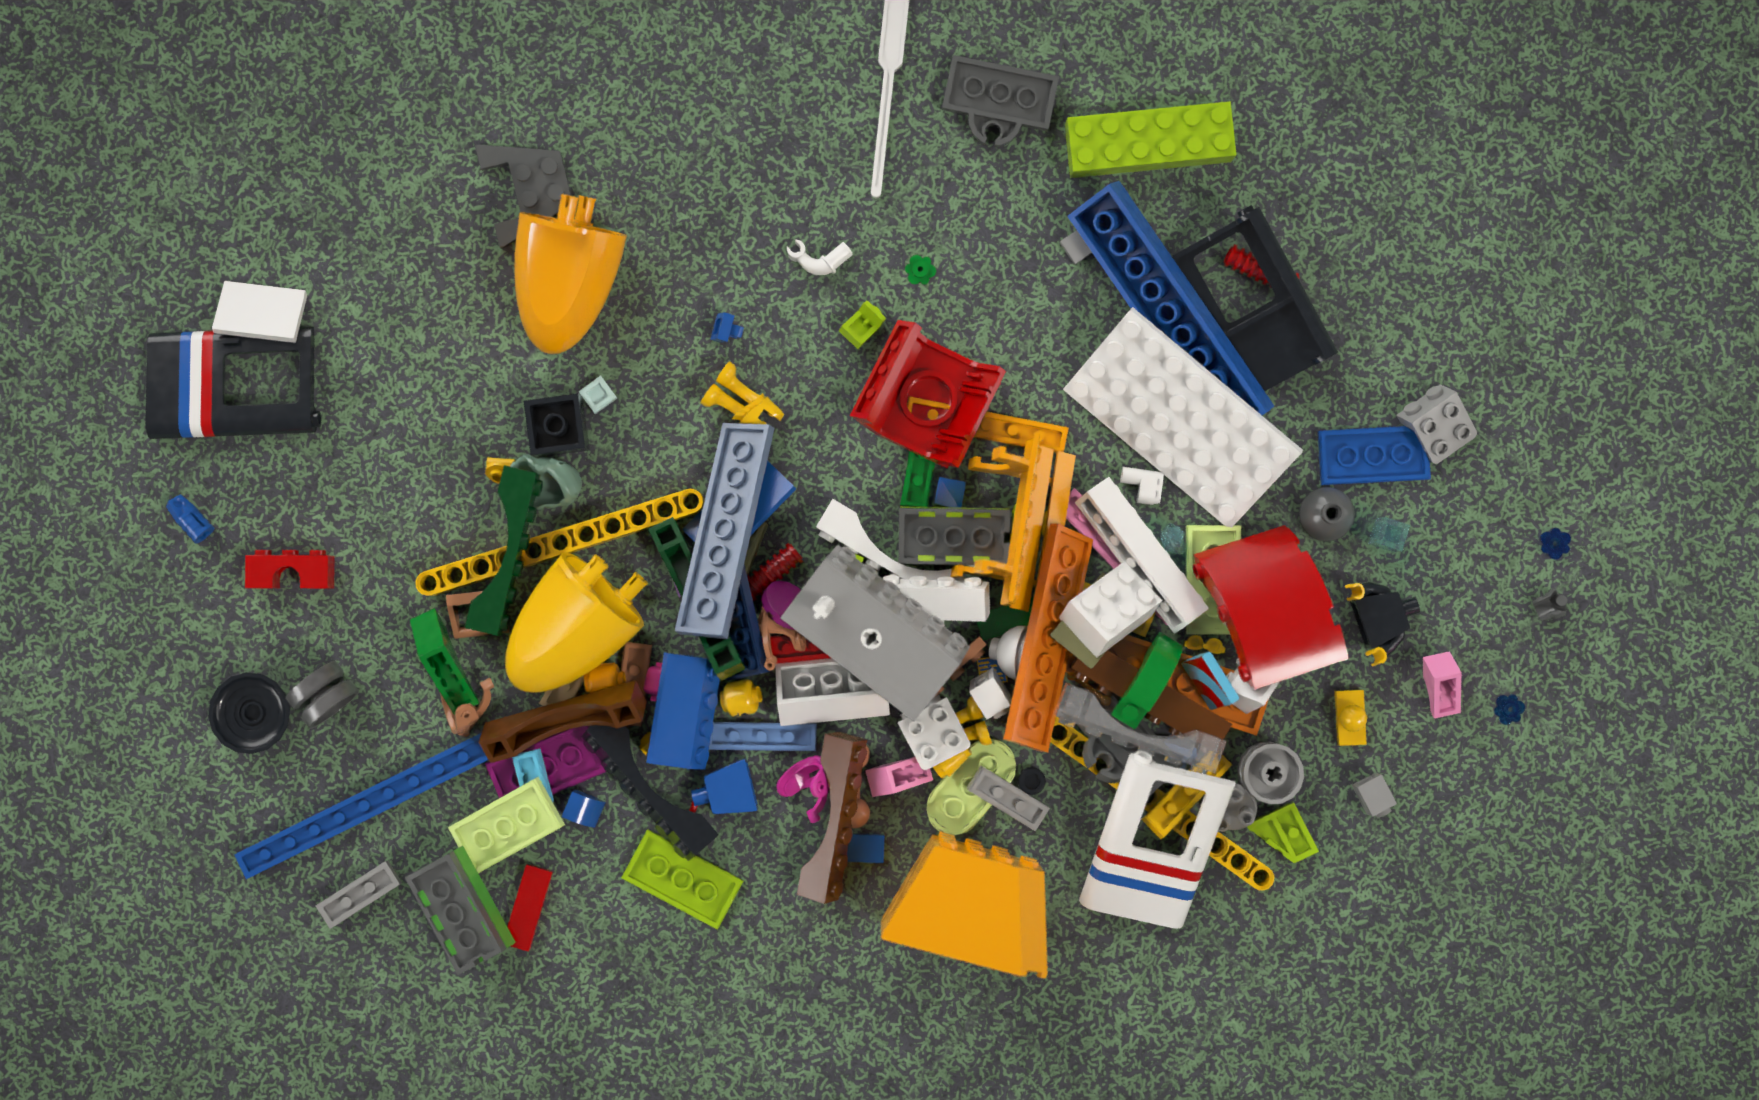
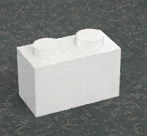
[969,667,1011,719]

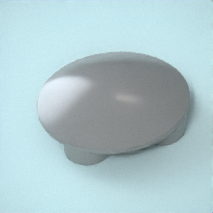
[1202,783,1257,832]

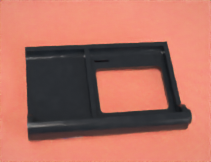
[1172,205,1338,391]

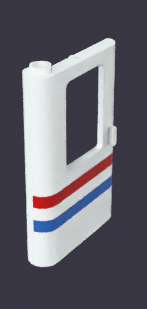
[1079,751,1235,929]

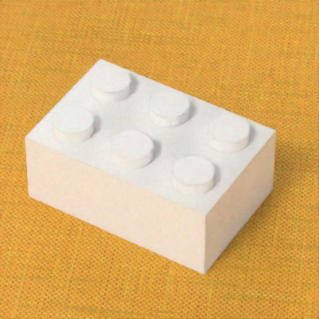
[1059,561,1163,658]

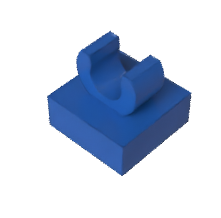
[710,312,744,343]

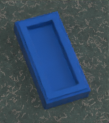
[847,833,885,863]

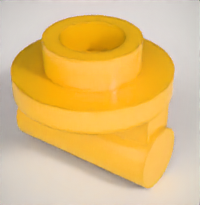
[485,457,515,484]

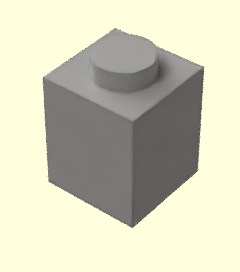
[1352,773,1397,818]

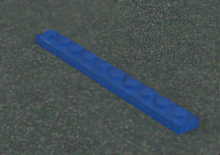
[234,733,488,879]

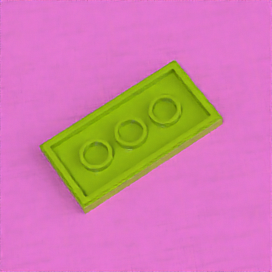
[621,829,744,930]

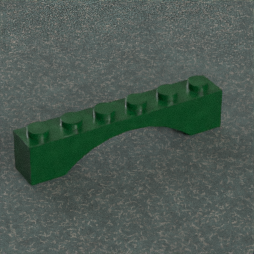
[465,465,543,636]
[648,517,746,681]

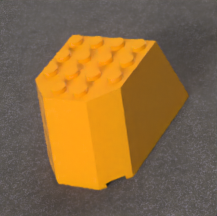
[881,831,1047,979]

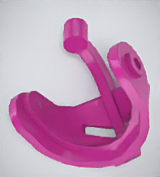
[777,755,830,823]

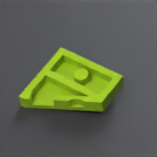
[1247,801,1319,863]

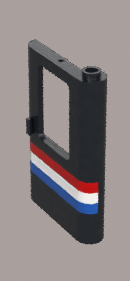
[145,327,322,439]

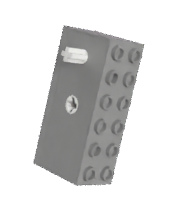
[781,545,970,721]

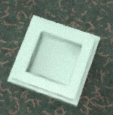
[579,376,617,414]

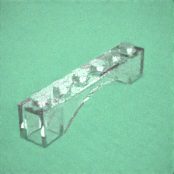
[1054,682,1226,775]

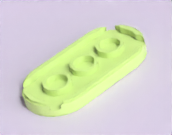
[926,739,1016,835]

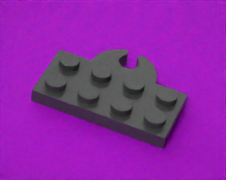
[942,55,1059,148]
[1070,691,1183,797]

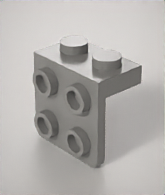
[1396,384,1477,464]

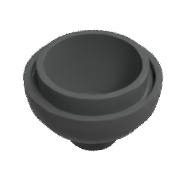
[1299,487,1355,541]

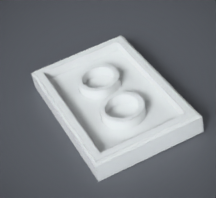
[212,281,307,343]

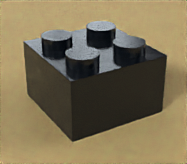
[523,393,590,458]

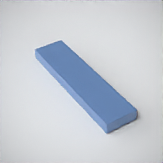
[709,722,817,751]

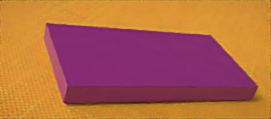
[485,726,606,798]

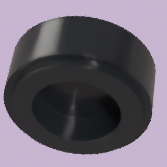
[1018,767,1046,795]

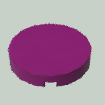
[761,581,801,630]

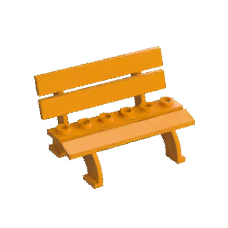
[950,433,1076,612]

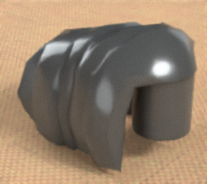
[1532,589,1568,622]

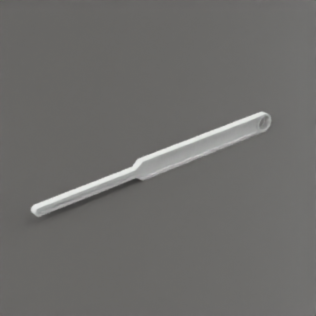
[871,0,909,198]

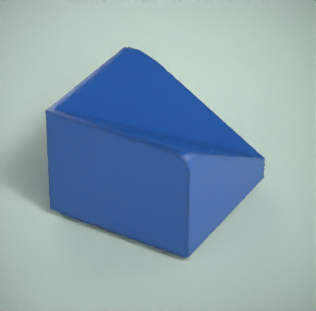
[934,477,966,507]

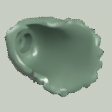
[510,454,582,510]

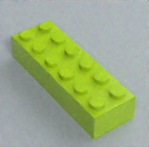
[1065,101,1236,178]

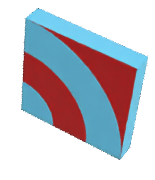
[1181,652,1239,710]

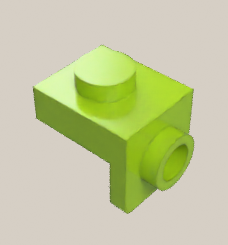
[839,300,886,349]

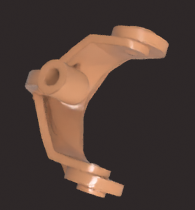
[757,605,806,670]
[440,678,494,737]

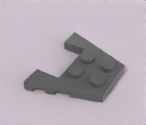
[475,145,572,249]

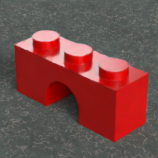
[245,550,335,589]

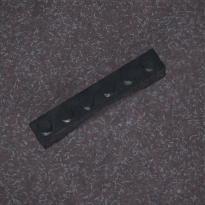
[581,725,719,861]

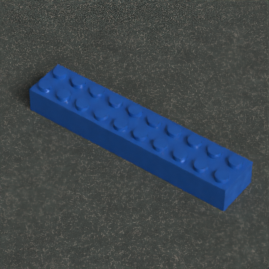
[1067,181,1274,415]

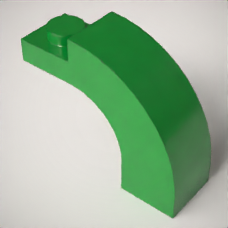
[1111,632,1183,729]

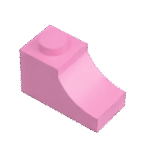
[1423,651,1461,719]
[865,756,933,797]

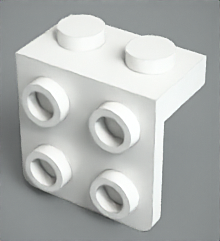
[898,695,970,770]

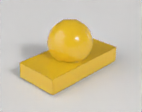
[1335,690,1367,746]

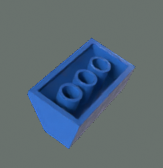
[646,653,720,769]

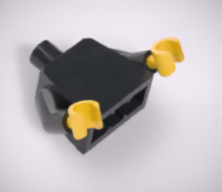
[1345,582,1420,667]

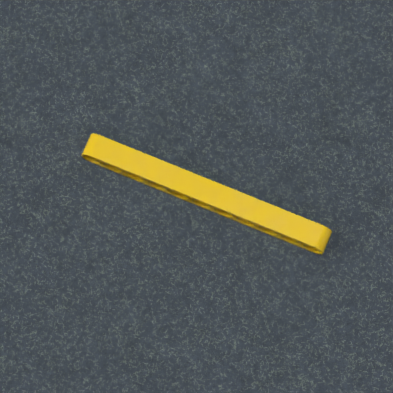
[415,489,705,596]
[1050,716,1274,890]

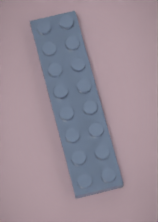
[675,423,775,639]

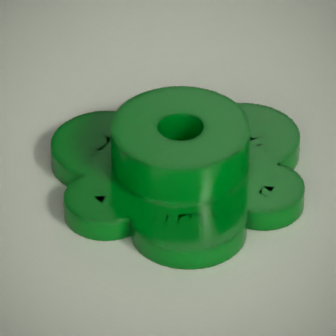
[905,255,936,285]

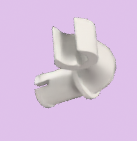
[787,240,853,275]

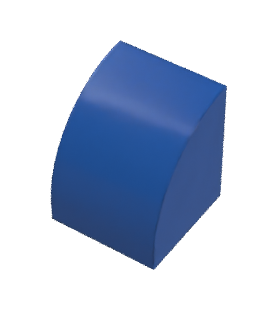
[562,790,606,827]

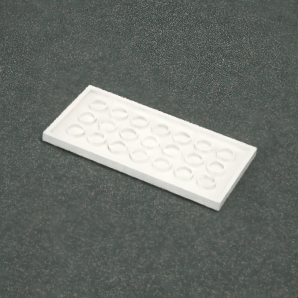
[1063,307,1303,528]

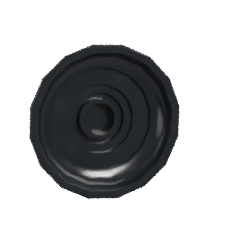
[208,672,290,754]

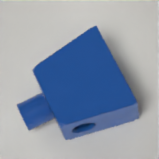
[691,758,759,814]

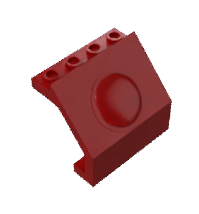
[850,320,1006,469]

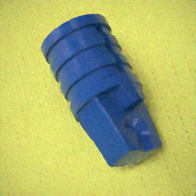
[166,494,215,544]

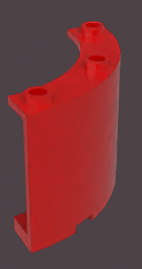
[1192,525,1349,690]

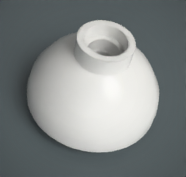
[989,626,1028,680]

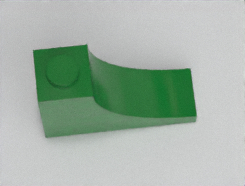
[410,608,479,715]

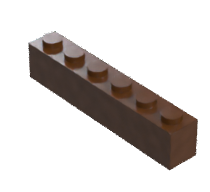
[1070,650,1232,754]

